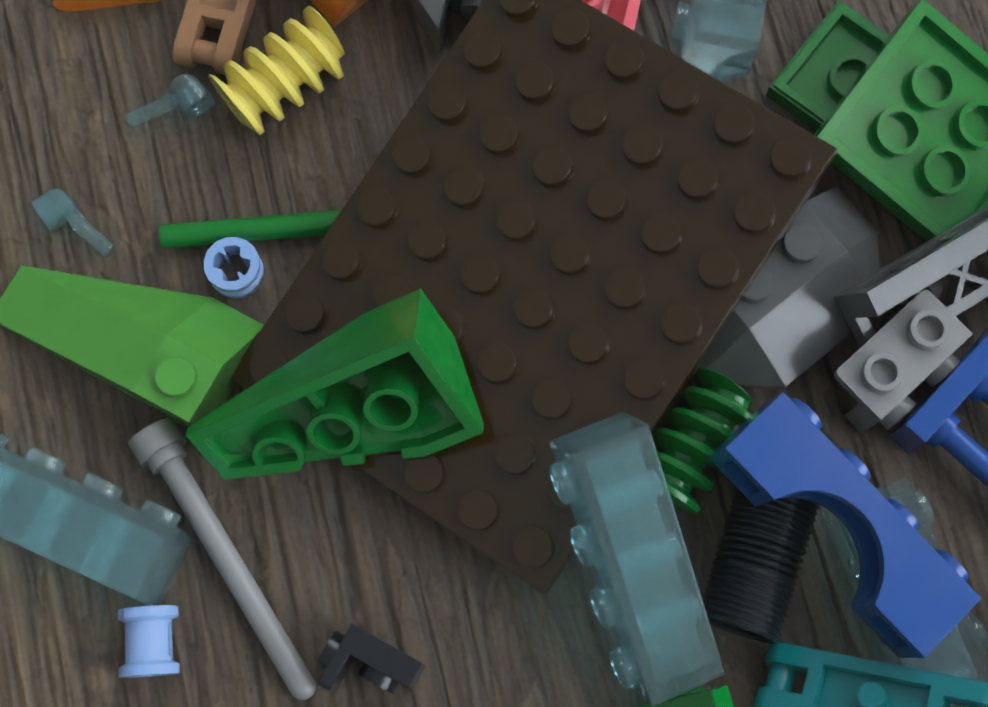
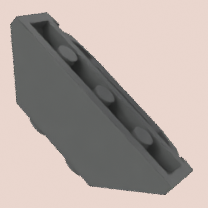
[687,186,879,389]

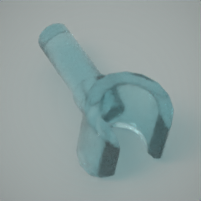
[126,74,215,128]
[32,189,116,257]

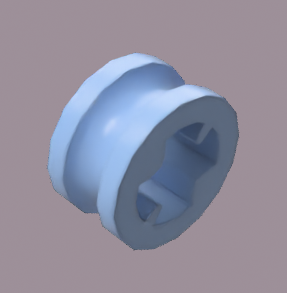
[204,237,264,299]

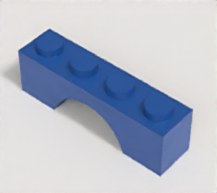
[708,392,982,658]

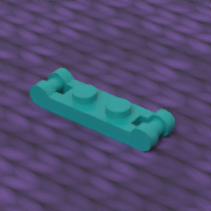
[752,642,988,707]

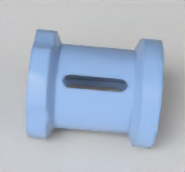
[117,605,180,678]

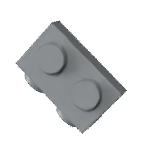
[834,290,973,434]

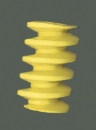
[208,5,345,135]

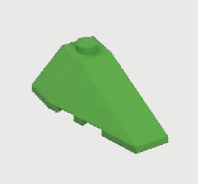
[0,265,264,428]

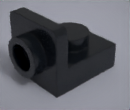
[316,624,426,694]

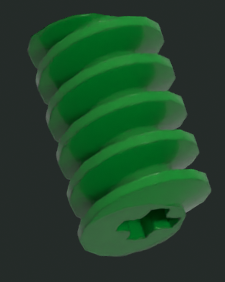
[626,368,753,515]

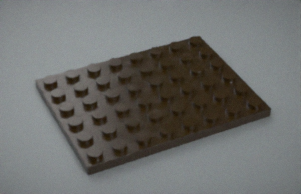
[231,0,837,595]

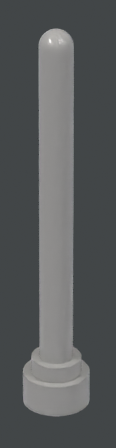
[128,417,316,700]

